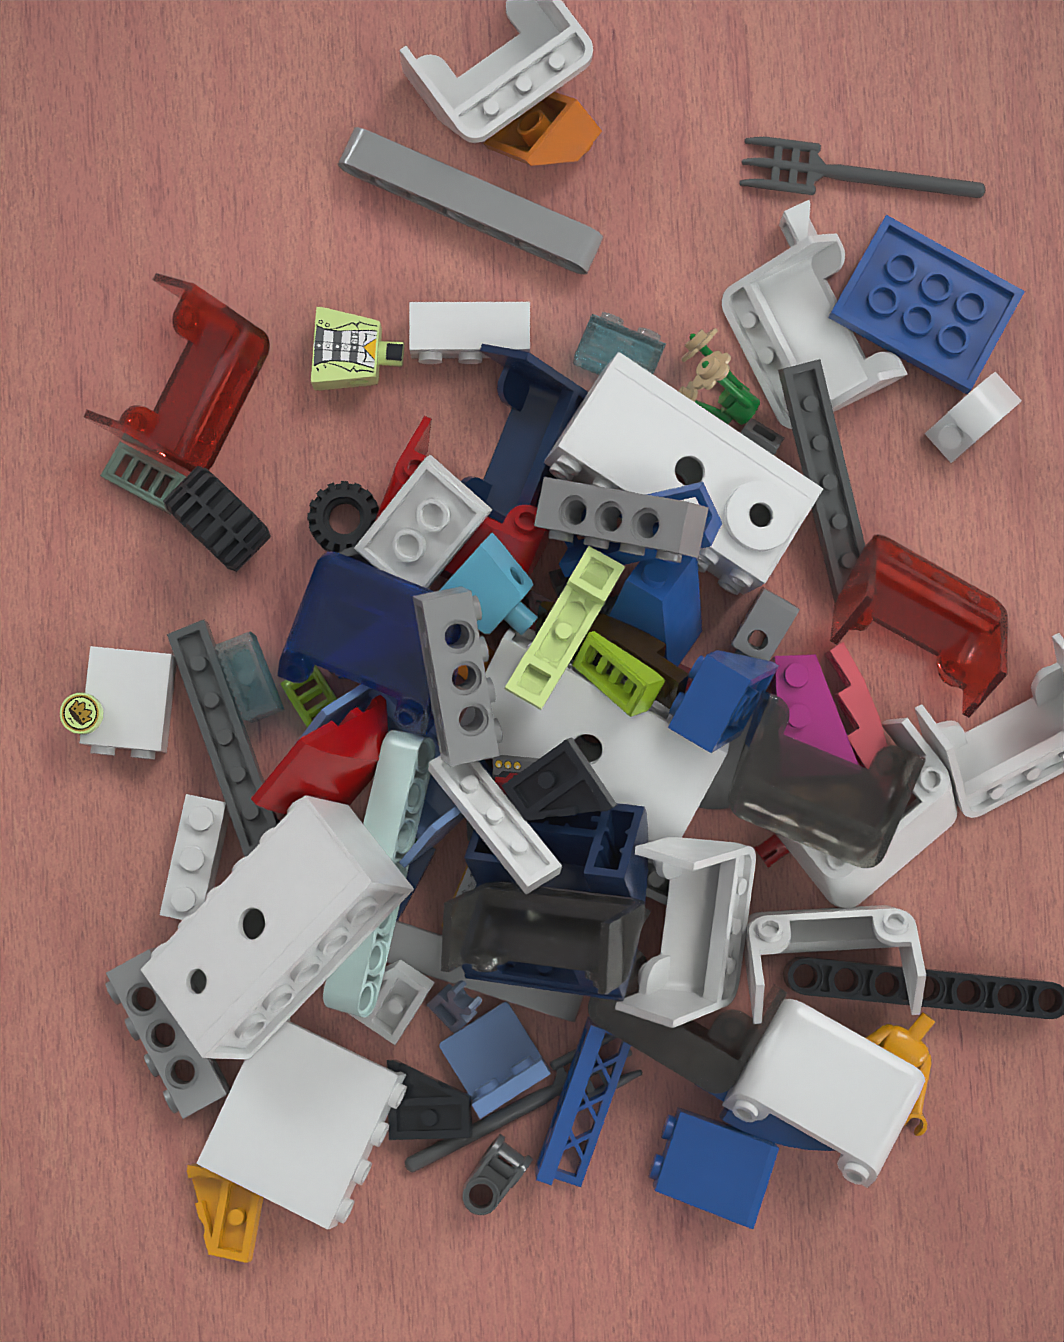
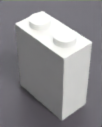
[79,646,177,759]

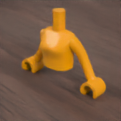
[865,1012,936,1136]

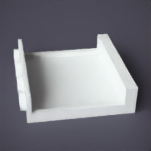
[196,1018,407,1230]

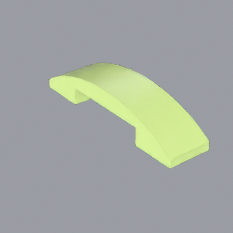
[504,546,625,710]

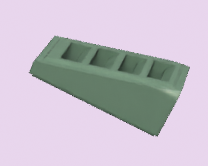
[100,441,186,515]

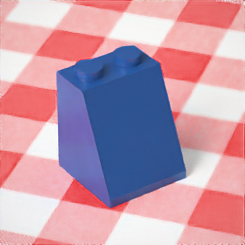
[609,555,703,667]
[648,1107,779,1230]

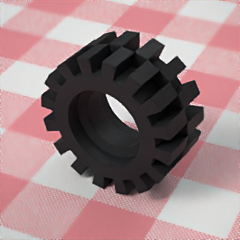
[307,481,379,555]

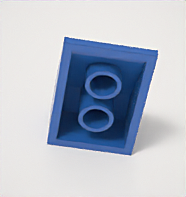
[668,650,779,753]

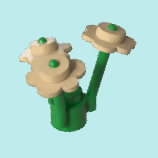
[678,328,760,425]

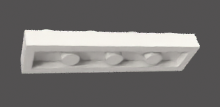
[428,756,562,894]

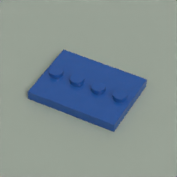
[828,215,1025,395]

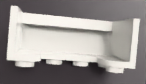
[400,0,593,143]

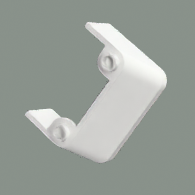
[915,633,1064,818]
[766,718,958,908]
[615,837,756,1028]
[744,905,926,1024]

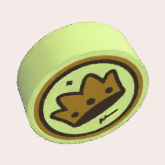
[60,693,103,734]

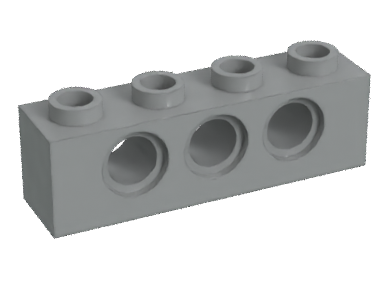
[534,477,708,563]
[413,586,503,767]
[106,948,231,1119]

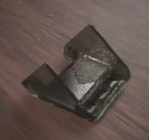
[728,690,926,868]

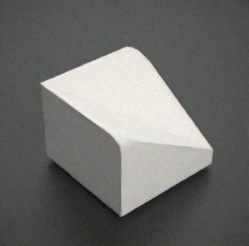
[779,200,818,248]

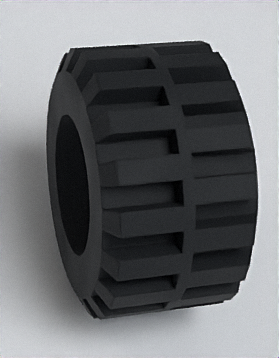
[163,466,271,572]

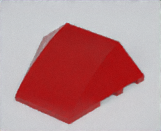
[251,694,388,815]

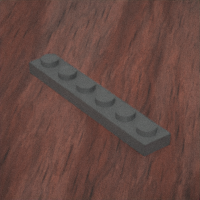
[778,359,877,605]
[167,619,279,857]

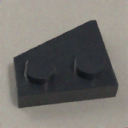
[502,737,617,821]
[387,1060,473,1140]

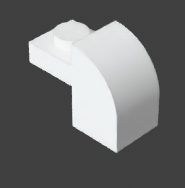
[925,372,1022,463]

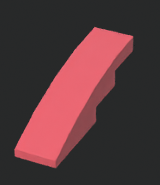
[825,642,897,806]

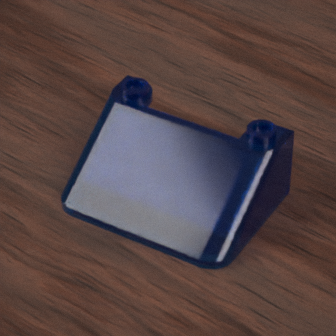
[277,552,461,737]

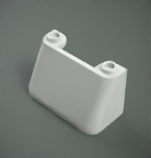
[722,999,925,1188]

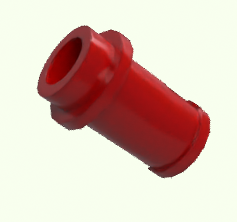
[753,820,805,869]

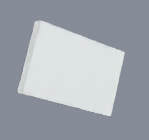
[354,455,492,602]

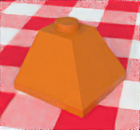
[483,91,602,166]

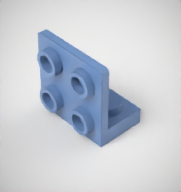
[439,1002,551,1119]

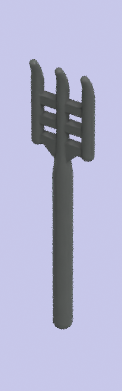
[739,137,986,198]
[405,1034,643,1173]

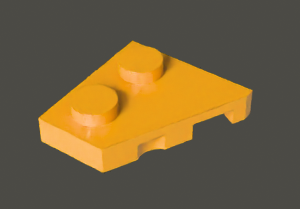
[187,1163,264,1263]

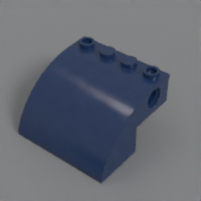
[454,803,648,1001]

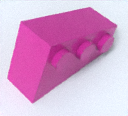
[770,654,862,780]

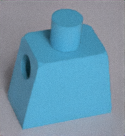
[439,533,538,635]

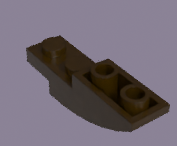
[535,601,689,709]

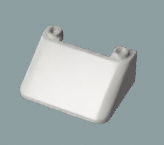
[722,233,908,429]

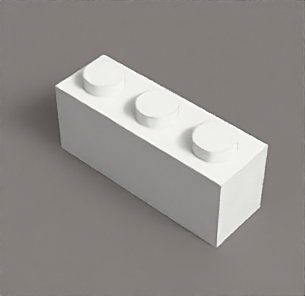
[409,302,530,364]
[160,794,230,920]

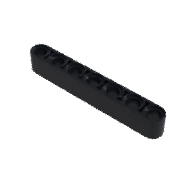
[783,956,1064,1019]

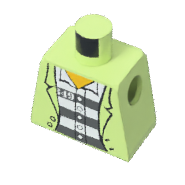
[311,307,404,390]

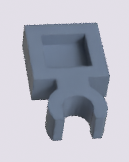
[426,980,482,1033]

